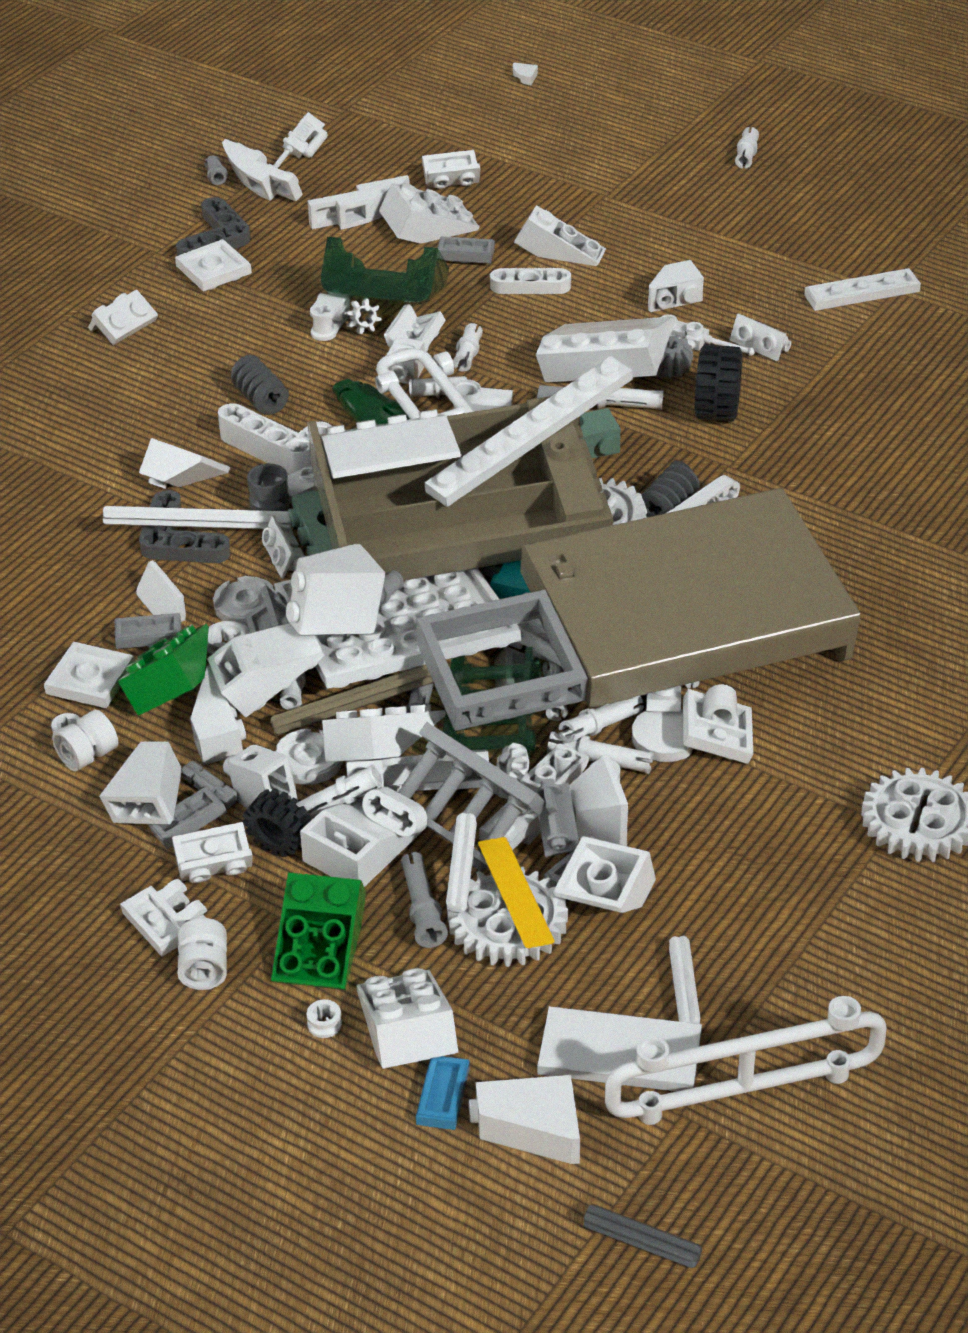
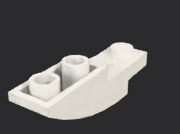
[222,139,303,201]
[308,175,409,230]
[479,743,589,850]

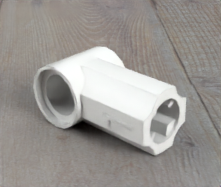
[454,380,513,412]

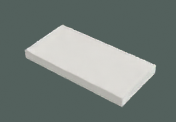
[537,1006,702,1091]

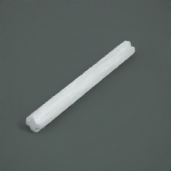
[103,506,291,529]

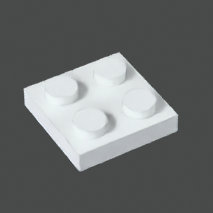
[175,239,252,292]
[44,642,135,708]

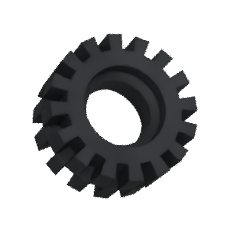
[242,789,311,857]

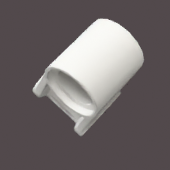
[310,293,350,341]

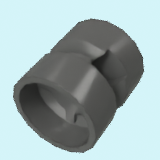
[247,463,290,511]

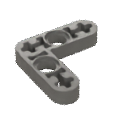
[176,197,251,256]
[139,490,231,563]

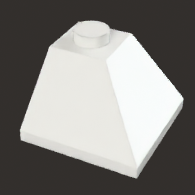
[139,438,230,489]
[569,754,628,846]
[553,836,656,913]

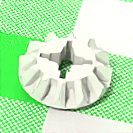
[207,621,250,656]
[496,742,529,799]

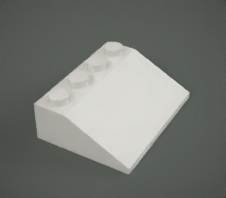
[536,317,675,382]
[319,409,461,479]

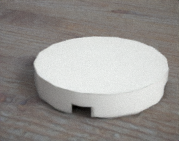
[213,576,276,627]
[632,709,694,762]
[275,729,343,785]

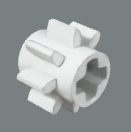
[344,298,382,334]

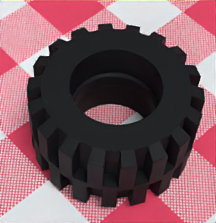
[694,344,743,422]

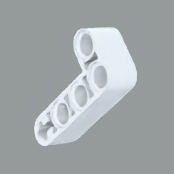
[218,403,331,474]

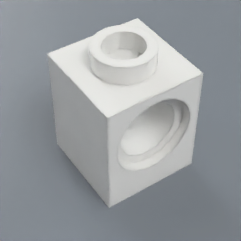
[386,337,425,384]

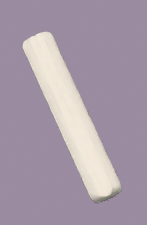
[446,813,477,913]
[669,936,700,1024]

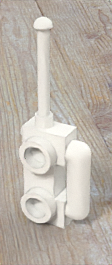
[273,112,328,168]
[662,314,755,356]

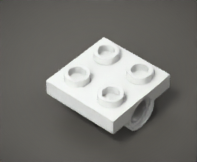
[683,684,753,764]

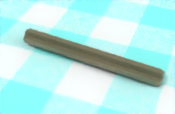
[271,664,434,735]

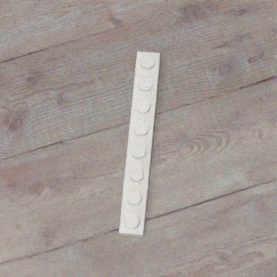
[425,356,633,507]

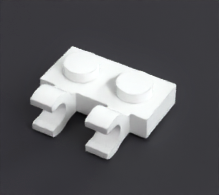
[120,879,207,956]

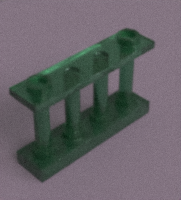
[443,647,541,759]

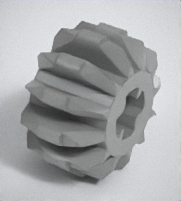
[657,335,693,379]

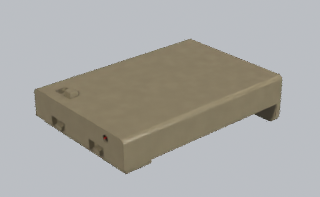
[307,396,613,581]
[520,488,860,708]

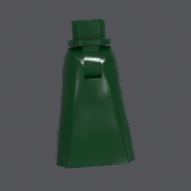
[332,379,410,425]

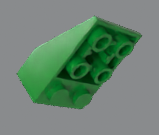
[118,623,209,716]
[271,872,366,990]

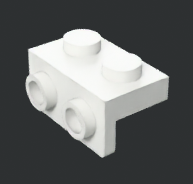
[422,150,481,189]
[88,290,158,345]
[384,304,446,352]
[172,822,253,883]

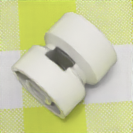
[52,709,118,772]
[178,918,227,990]

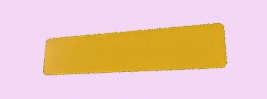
[478,837,555,948]

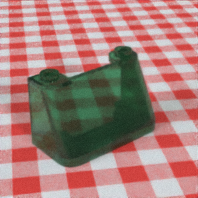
[321,236,449,305]

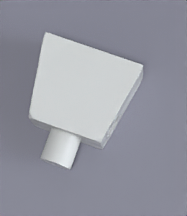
[223,745,298,808]

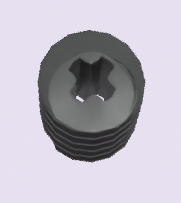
[230,355,289,415]
[641,460,700,517]

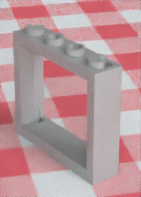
[415,590,588,731]

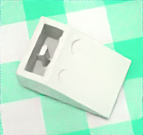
[379,183,479,244]
[207,623,326,717]
[322,704,446,762]
[300,797,426,887]
[356,968,459,1069]

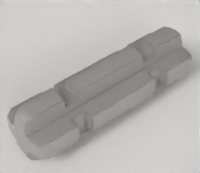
[181,761,238,809]

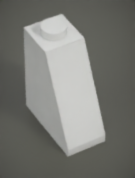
[99,742,182,824]
[469,1075,580,1164]

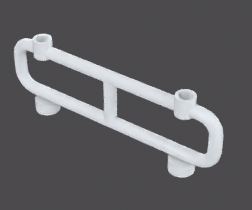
[375,348,474,419]
[605,996,887,1125]

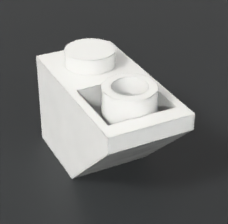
[648,260,704,312]

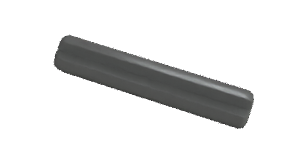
[584,1204,702,1268]

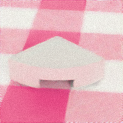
[513,63,538,86]

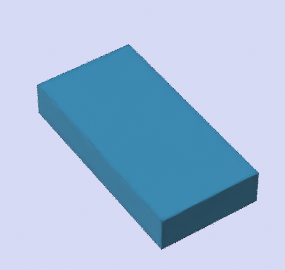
[416,1056,470,1130]

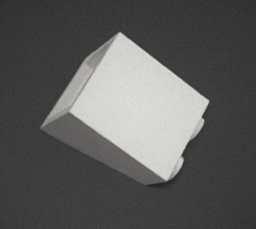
[286,544,385,635]

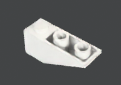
[514,205,606,266]
[191,665,246,765]

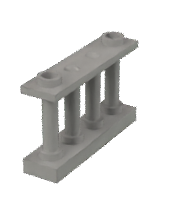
[380,722,546,873]

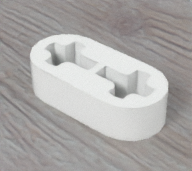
[362,787,428,837]

